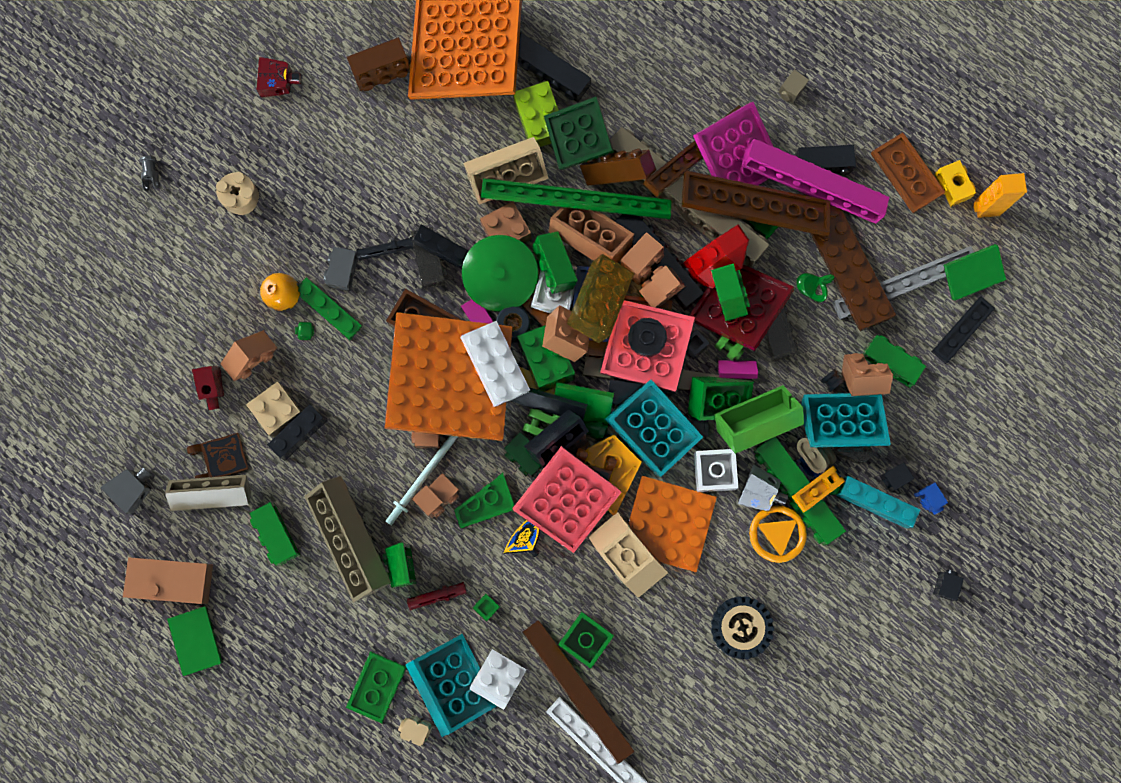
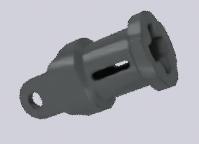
[139,156,159,192]

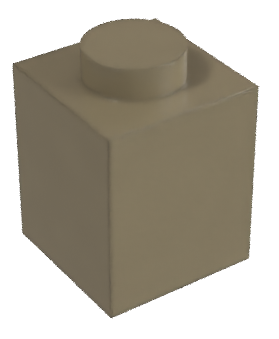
[778,69,809,103]

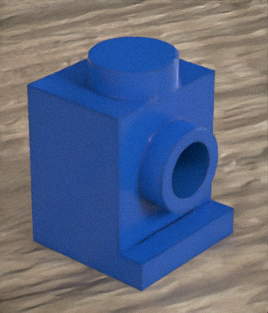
[914,483,948,515]

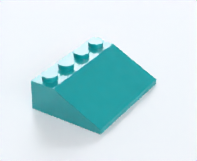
[605,379,703,477]
[801,393,891,447]
[406,634,497,737]

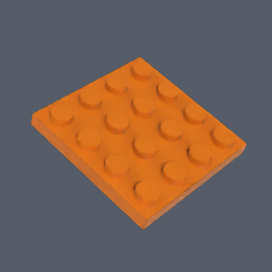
[628,476,717,572]

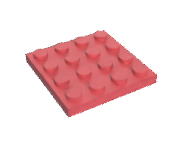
[600,299,695,393]
[512,446,622,553]

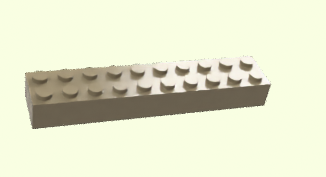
[610,127,769,268]

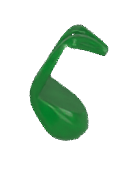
[796,273,835,302]

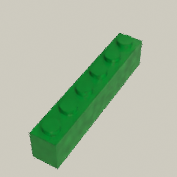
[754,437,846,546]

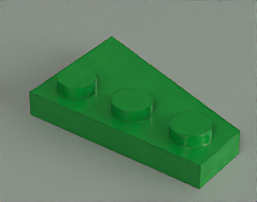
[454,473,515,529]

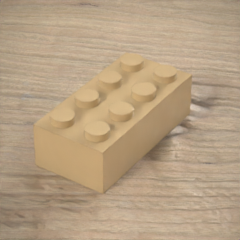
[463,137,549,204]

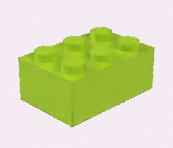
[513,81,558,147]

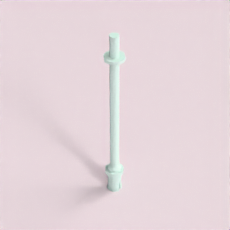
[386,436,459,526]

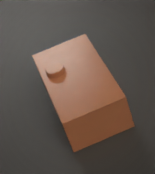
[549,207,634,271]
[123,557,213,604]

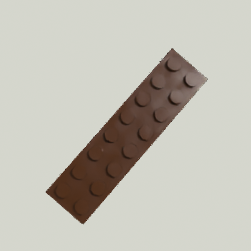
[682,171,830,236]
[805,194,896,332]

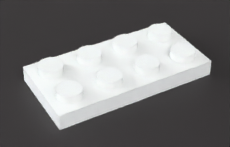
[460,321,530,407]

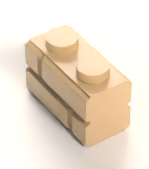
[398,715,433,746]

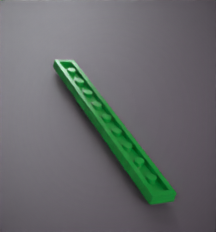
[481,178,671,219]

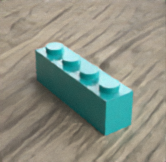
[836,476,920,529]

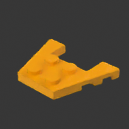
[585,435,642,516]

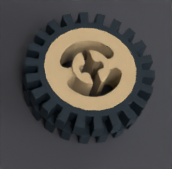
[711,596,774,659]

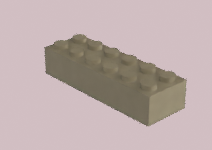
[304,476,391,603]

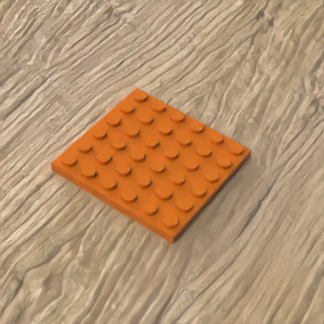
[408,0,522,100]
[384,312,512,441]

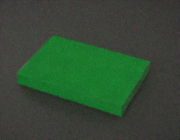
[943,244,1006,300]
[551,382,614,425]
[167,606,223,676]
[346,651,407,724]

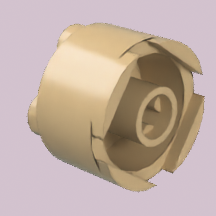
[216,172,259,215]

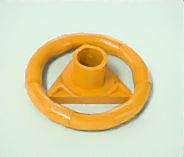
[749,505,807,563]

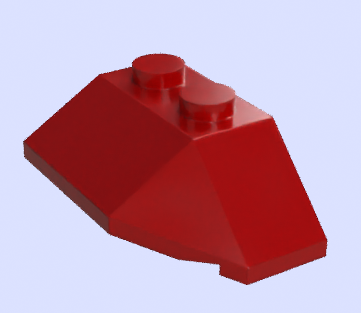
[681,224,749,289]

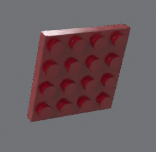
[689,265,794,351]

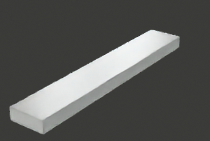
[546,697,647,783]

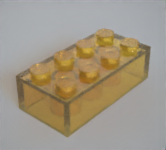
[567,254,634,343]

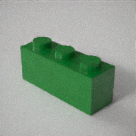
[533,231,578,294]
[863,335,926,388]
[249,502,300,566]

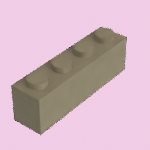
[165,475,251,511]

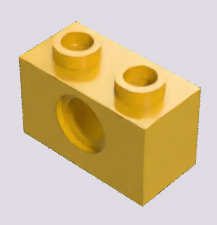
[935,160,976,207]

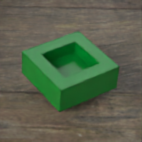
[473,593,500,622]

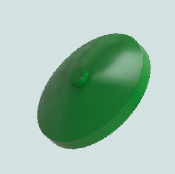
[462,235,538,312]

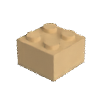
[246,381,302,438]

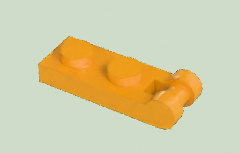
[791,465,845,512]

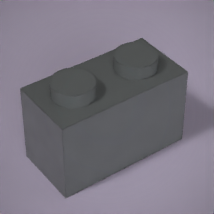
[324,247,358,291]

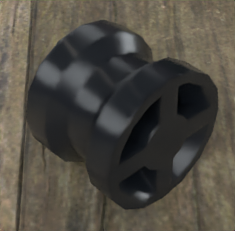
[820,369,845,392]

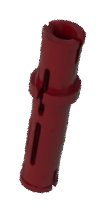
[407,581,467,611]

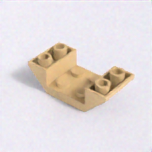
[588,512,668,598]

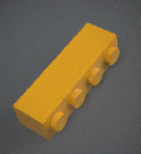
[974,173,1027,218]

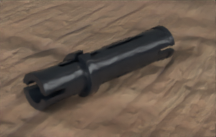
[357,237,415,261]

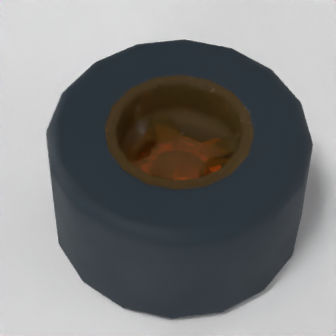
[496,307,530,343]

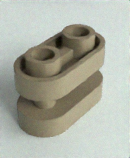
[797,436,836,473]

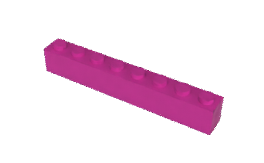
[741,139,889,224]

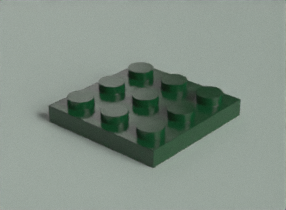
[544,96,614,171]

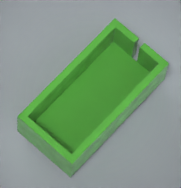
[715,385,804,454]

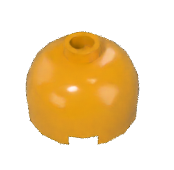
[260,273,300,311]

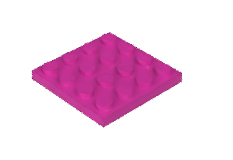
[693,102,773,185]

